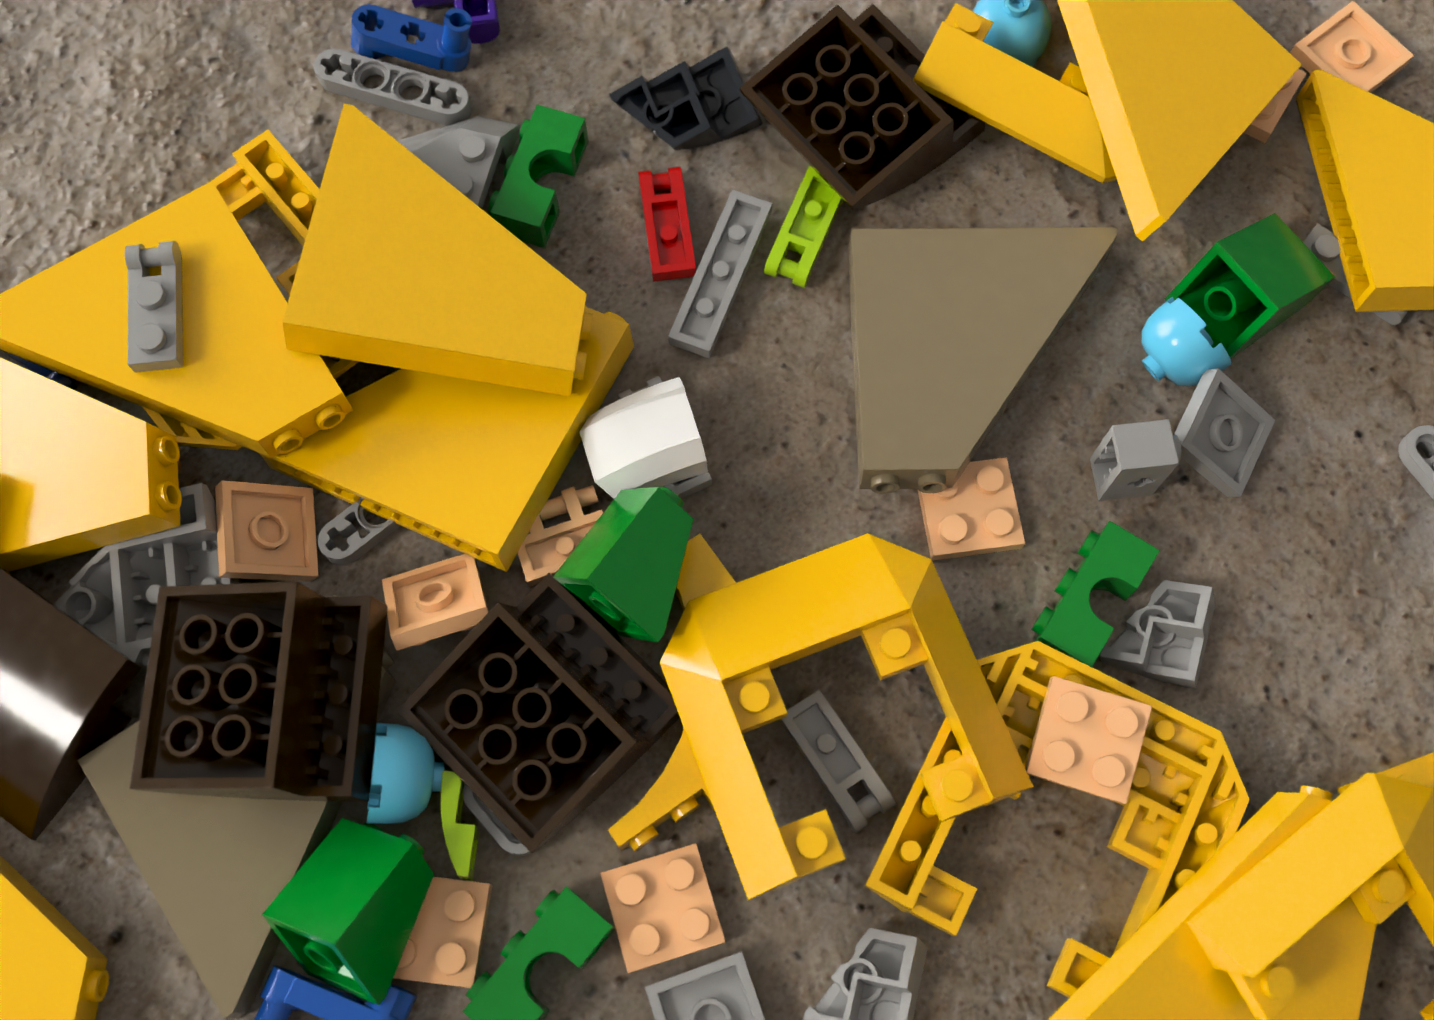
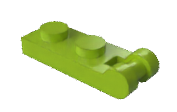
[764,166,843,288]

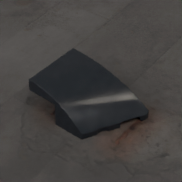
[609,46,763,151]

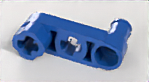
[351,4,472,72]
[254,965,417,1020]

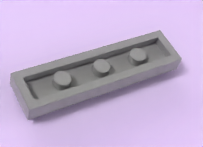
[668,189,773,359]

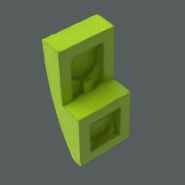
[441,771,480,881]

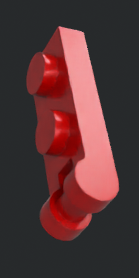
[638,166,696,282]

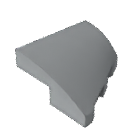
[1099,580,1216,689]
[803,928,928,1020]

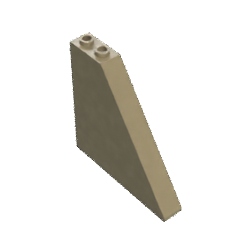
[848,227,1118,494]
[77,594,396,1019]

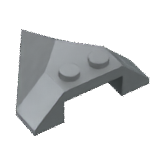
[398,116,520,209]
[53,483,240,667]

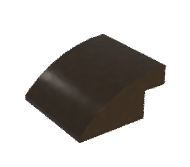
[739,4,985,210]
[0,566,142,841]
[396,573,680,854]
[130,581,388,801]

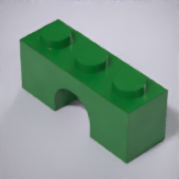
[488,104,589,248]
[1031,521,1160,667]
[462,886,616,1020]

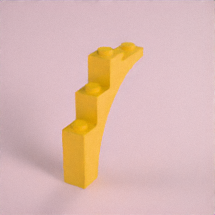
[608,533,736,852]

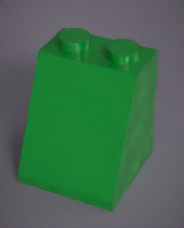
[1165,213,1335,359]
[553,487,693,642]
[262,818,434,1006]

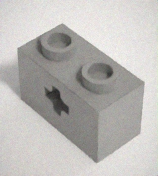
[1090,419,1182,501]

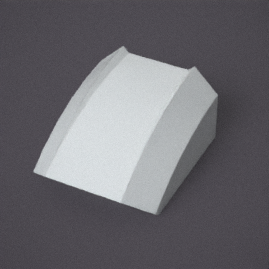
[579,377,708,499]

